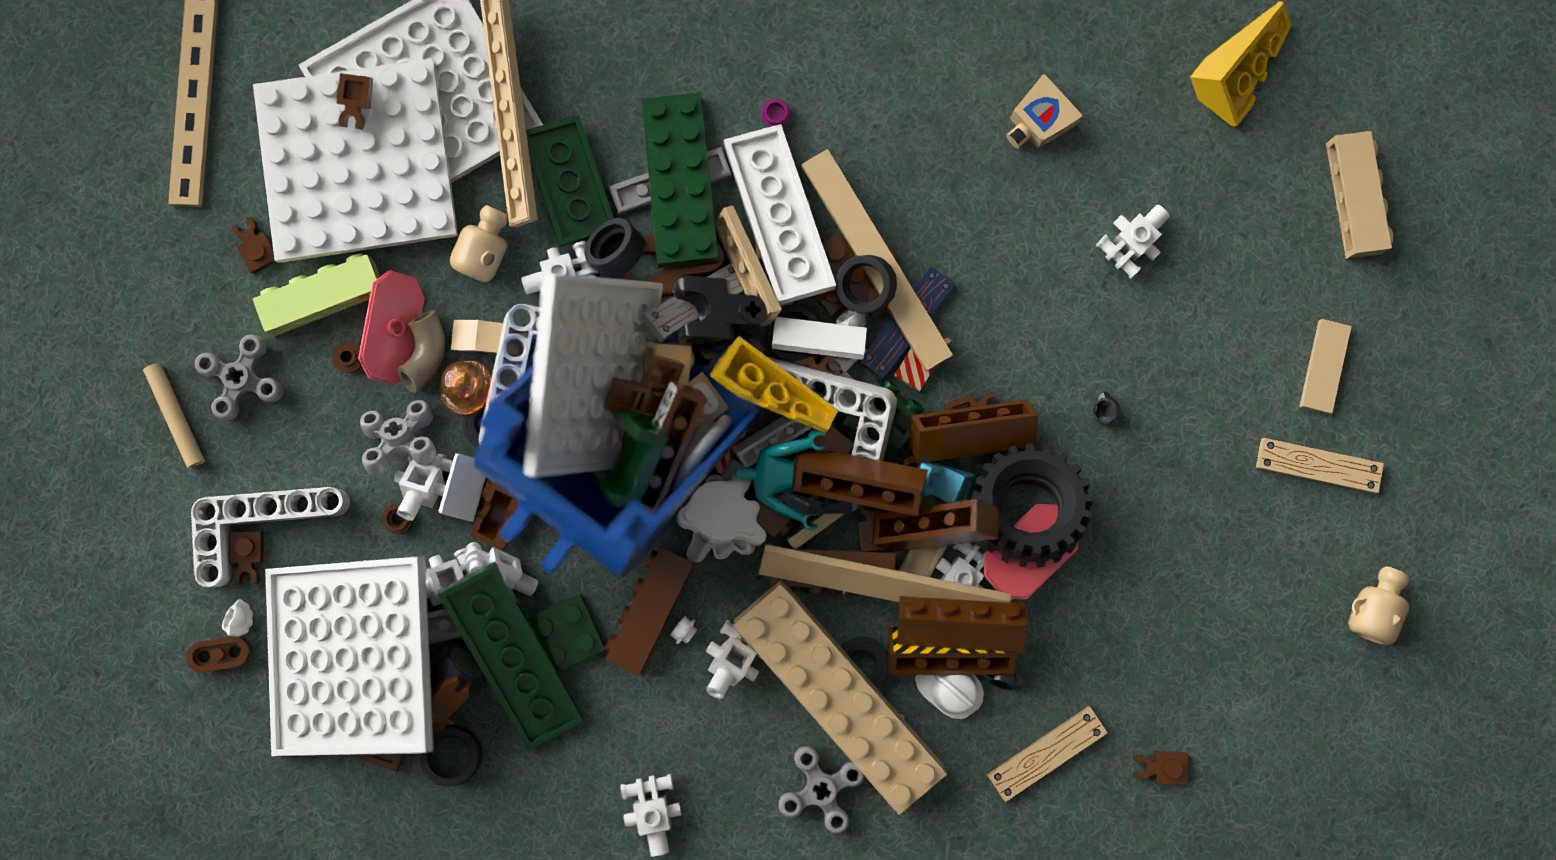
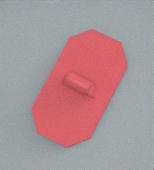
[358,270,425,385]
[983,504,1078,599]

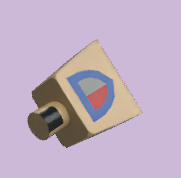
[1006,74,1083,149]

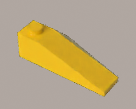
[1190,2,1291,127]
[710,336,838,433]

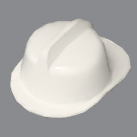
[915,675,984,719]

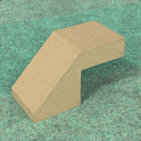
[451,320,524,357]

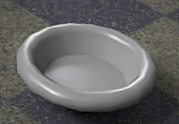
[670,415,732,491]

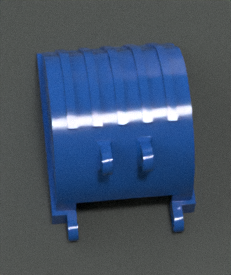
[474,333,764,579]

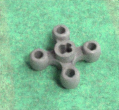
[195,334,284,421]
[360,400,437,476]
[778,745,864,834]

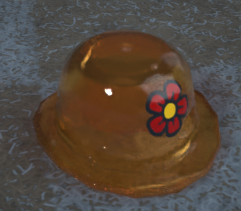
[439,359,491,415]

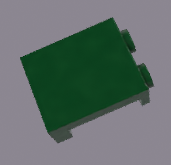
[590,406,669,508]

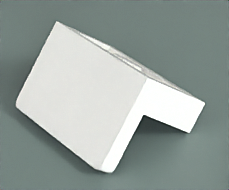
[439,454,486,522]

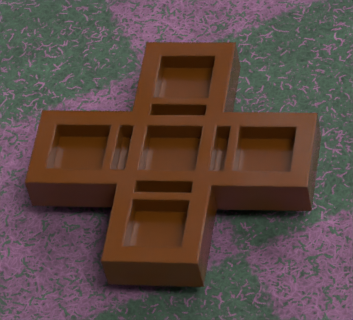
[813,232,900,320]
[603,354,685,443]

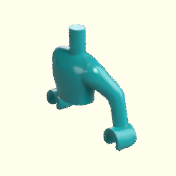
[735,429,826,531]

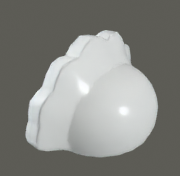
[836,309,866,327]
[222,599,253,637]

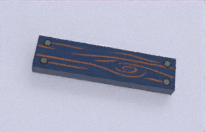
[859,266,955,380]

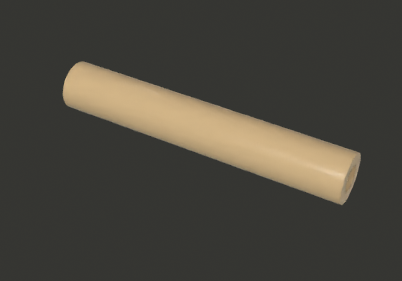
[143,363,205,469]

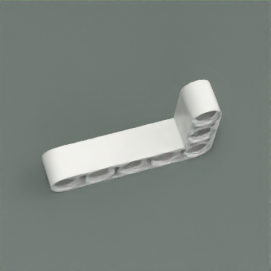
[479,304,540,443]
[768,357,897,461]
[191,487,350,587]

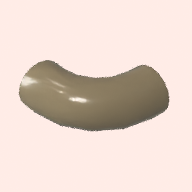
[397,310,446,393]

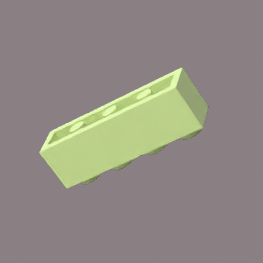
[252,253,380,337]

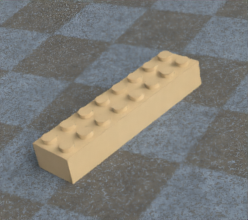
[733,579,947,815]

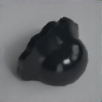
[1093,391,1124,427]
[984,666,1024,691]

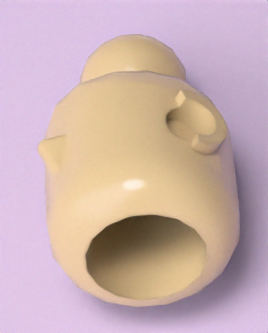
[450,205,508,282]
[1348,566,1409,645]

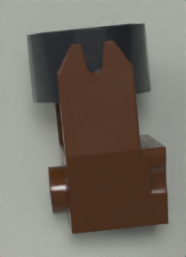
[429,643,485,734]

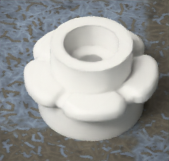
[670,615,697,644]

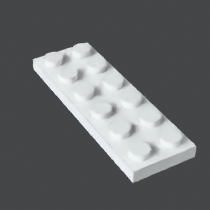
[724,124,836,305]

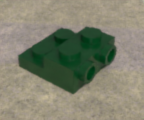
[838,378,924,462]

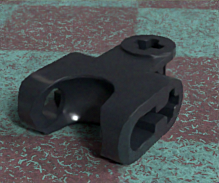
[674,276,767,346]

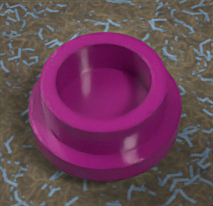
[761,99,791,128]

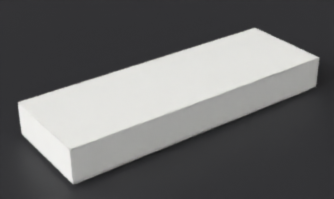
[772,317,867,360]

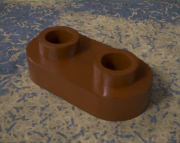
[186,636,252,672]

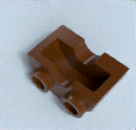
[470,481,519,551]

